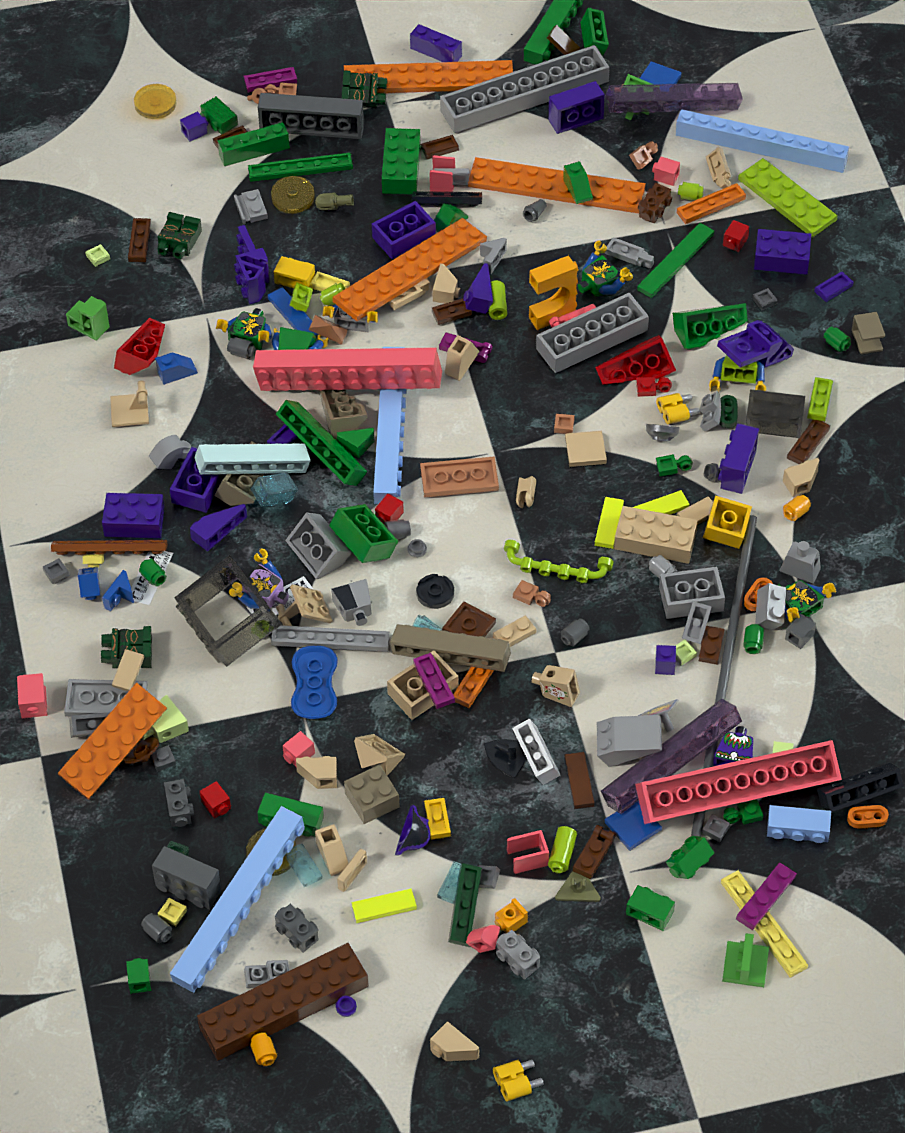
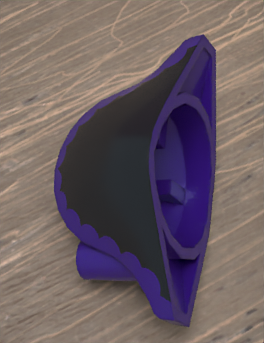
[395,805,430,856]

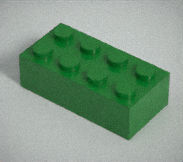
[382,128,421,194]

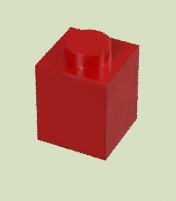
[723,220,749,252]
[375,494,404,525]
[200,781,231,818]

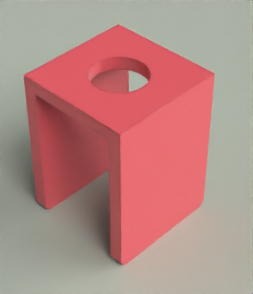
[430,155,455,192]
[17,673,47,718]
[507,830,549,874]

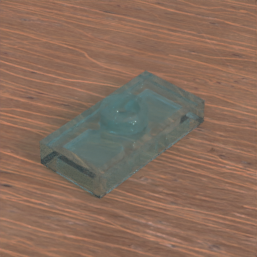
[285,843,323,888]
[437,861,461,904]

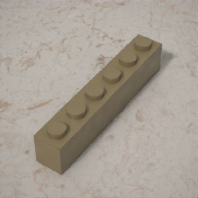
[390,624,511,672]

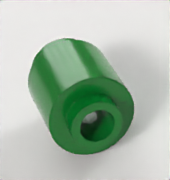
[824,327,851,352]
[139,559,167,587]
[743,624,764,654]

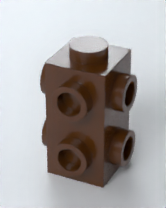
[638,183,672,224]

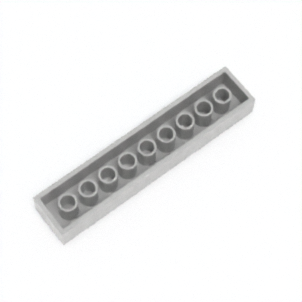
[440,45,609,133]

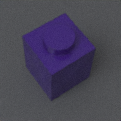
[180,111,208,142]
[655,645,676,675]

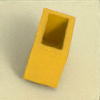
[274,256,315,288]

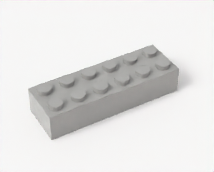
[536,293,649,373]

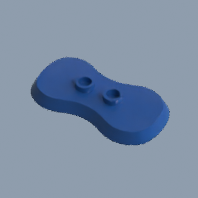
[291,646,338,719]

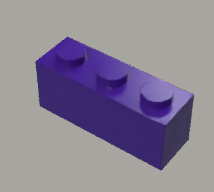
[410,24,462,62]

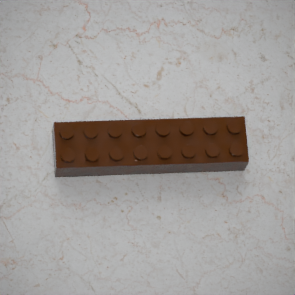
[197,943,369,1061]

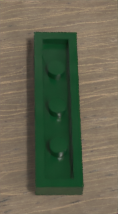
[448,863,482,947]

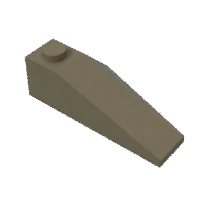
[319,390,367,439]
[214,441,264,506]

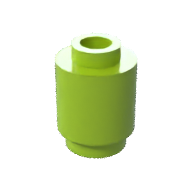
[678,182,704,201]
[320,283,345,306]

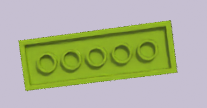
[738,158,838,238]

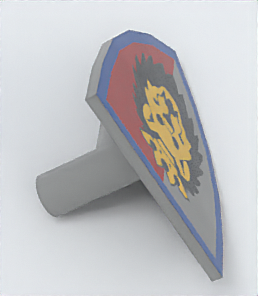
[638,699,679,732]

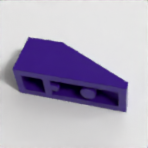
[463,263,493,314]
[190,504,247,551]

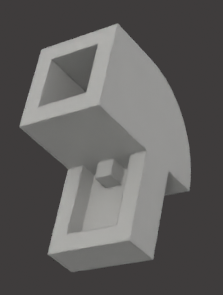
[149,435,191,469]

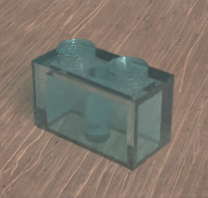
[250,472,298,507]

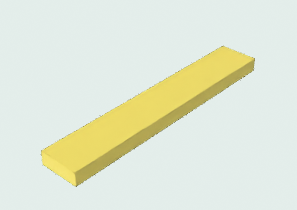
[721,870,808,978]

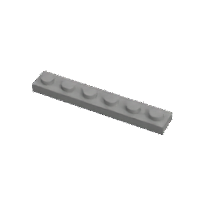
[271,625,390,652]

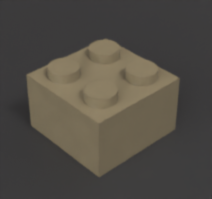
[344,765,400,824]

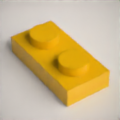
[424,798,451,839]

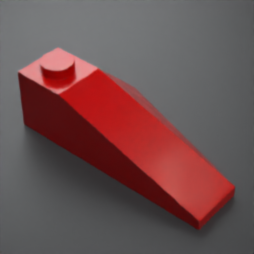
[114,318,165,375]

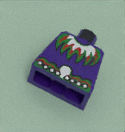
[714,726,753,766]

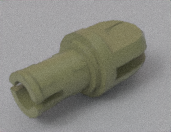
[315,193,354,211]

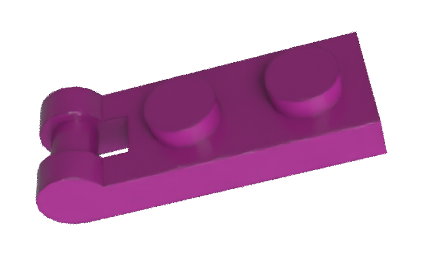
[439,332,493,363]

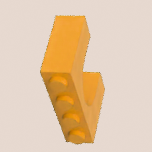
[529,255,578,330]

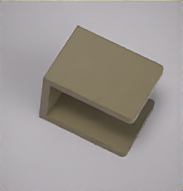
[852,312,885,354]

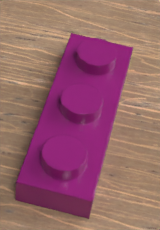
[244,67,297,92]
[413,653,455,709]

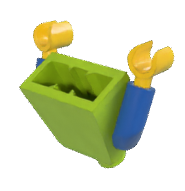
[709,355,766,396]

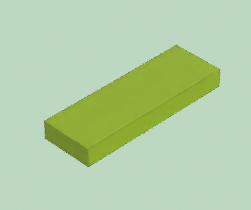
[807,377,833,421]

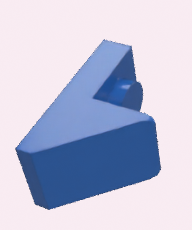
[102,570,134,611]

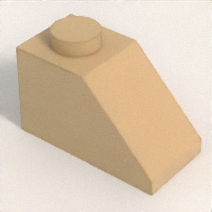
[433,263,460,304]
[430,1022,479,1061]

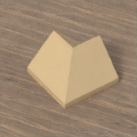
[354,734,405,775]

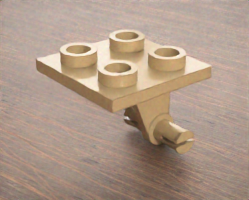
[110,381,149,427]
[276,584,332,626]

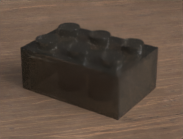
[746,389,805,438]

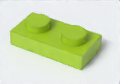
[289,282,313,312]

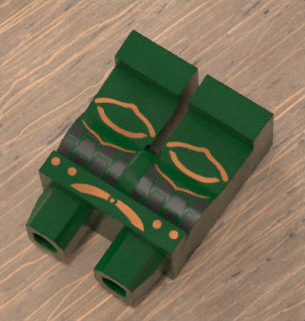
[341,70,388,109]
[157,212,202,260]
[101,626,152,668]

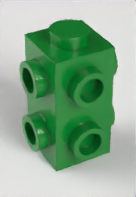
[666,836,714,879]

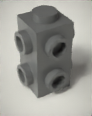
[164,779,194,827]
[275,903,319,952]

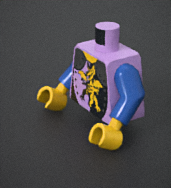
[229,549,289,609]

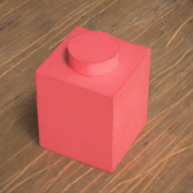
[652,157,680,186]
[283,731,315,767]

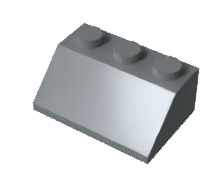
[285,512,352,579]

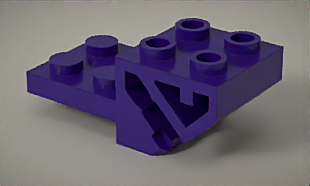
[234,225,270,304]
[717,320,794,368]

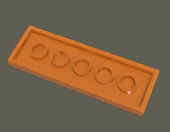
[58,683,167,800]

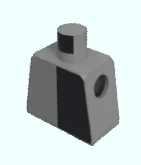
[331,579,372,626]

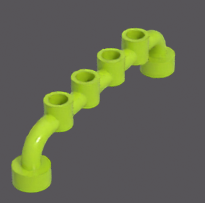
[504,540,614,583]

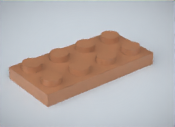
[420,456,499,498]

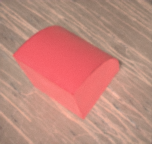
[466,925,500,953]

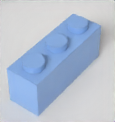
[767,805,831,843]

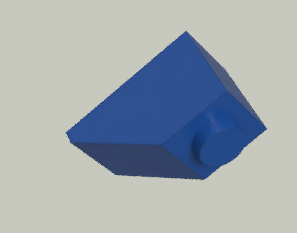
[155,352,198,385]
[78,567,100,600]

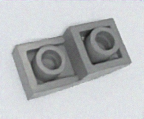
[699,391,721,432]
[244,960,289,988]

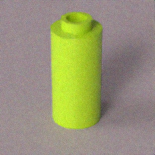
[489,280,507,320]
[548,826,577,873]

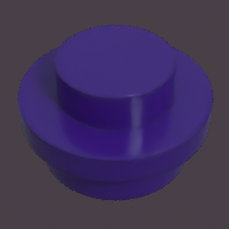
[336,996,357,1017]

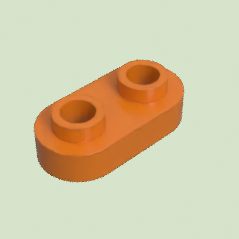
[744,578,773,611]
[847,805,889,828]

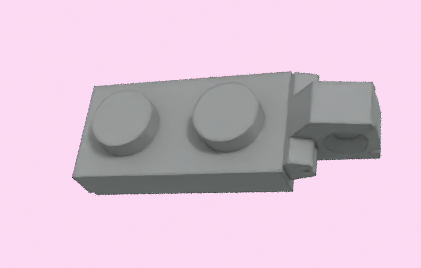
[605,237,654,268]

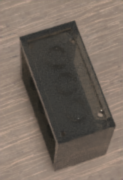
[174,555,282,667]

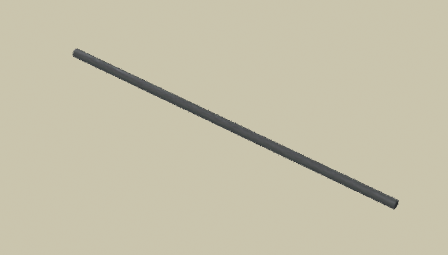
[691,515,757,837]

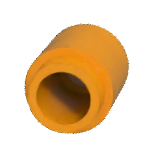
[783,495,811,521]
[251,1033,277,1066]

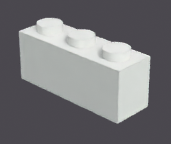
[512,719,561,785]

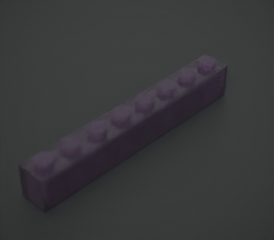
[605,83,743,113]
[601,699,742,814]

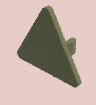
[555,871,601,902]

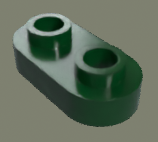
[719,395,738,428]

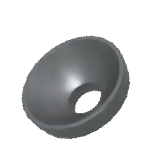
[646,424,680,441]

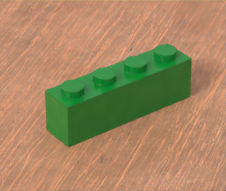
[217,122,290,167]

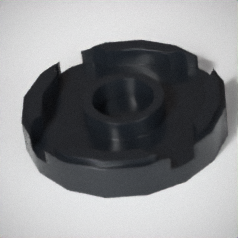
[416,574,454,609]

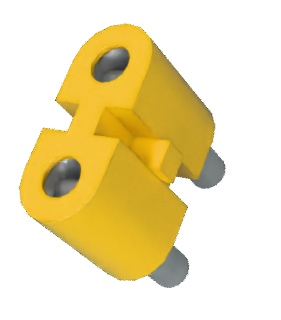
[656,393,700,424]
[493,1060,544,1101]

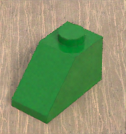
[563,161,593,204]

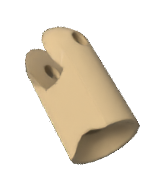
[516,476,536,508]

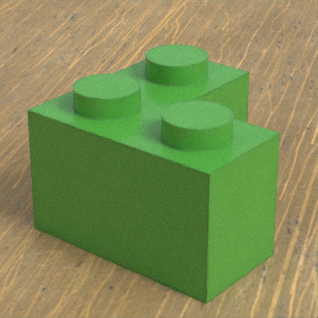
[66,296,110,341]

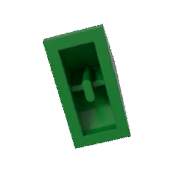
[434,204,468,232]
[337,428,375,459]

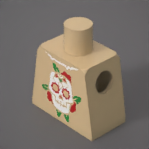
[532,665,580,707]

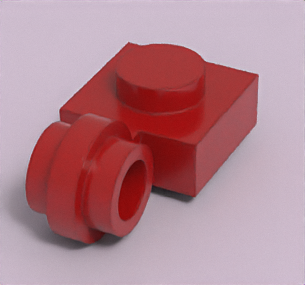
[636,377,672,397]

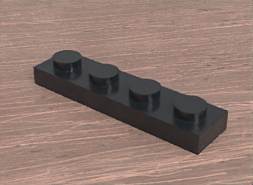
[412,191,482,206]

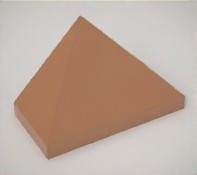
[309,315,348,345]

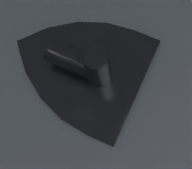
[484,739,527,778]

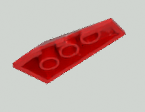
[595,335,676,384]

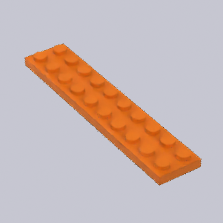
[344,60,513,93]
[468,157,646,214]
[332,218,487,321]

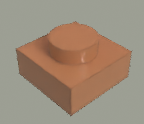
[554,414,575,434]

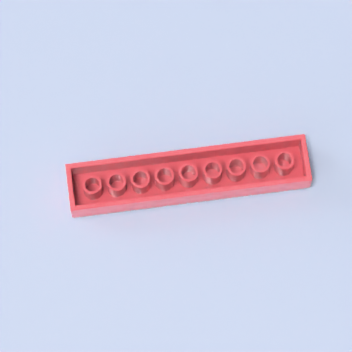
[253,348,442,391]
[635,740,842,824]

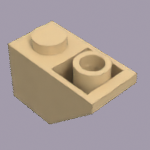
[445,335,479,381]
[783,458,819,497]
[296,756,337,789]
[315,824,349,876]

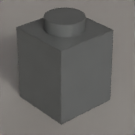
[785,613,816,649]

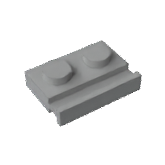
[234,189,268,224]

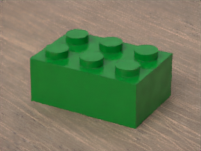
[329,504,398,563]

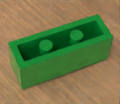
[580,8,609,57]
[257,793,324,837]

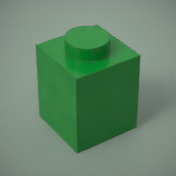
[126,958,151,994]

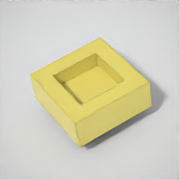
[83,554,104,567]
[158,898,187,927]

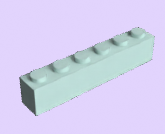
[195,443,311,474]

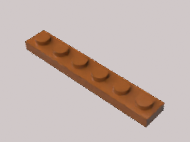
[51,540,168,555]

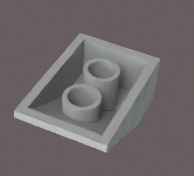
[597,715,662,767]

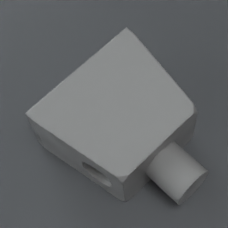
[780,541,821,584]

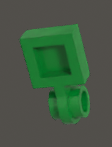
[656,454,693,476]
[723,799,763,825]

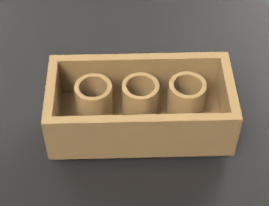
[614,506,698,563]

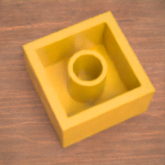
[703,496,752,549]

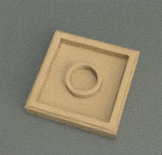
[565,431,607,467]

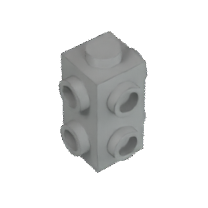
[496,930,540,980]

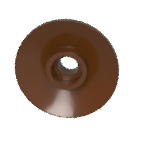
[123,737,159,764]

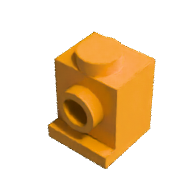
[494,898,528,934]

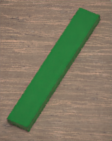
[248,153,353,182]
[637,223,714,298]

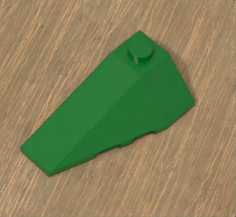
[672,303,748,349]

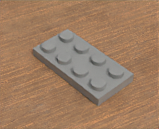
[64,679,148,717]

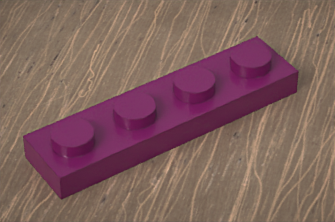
[736,863,797,931]

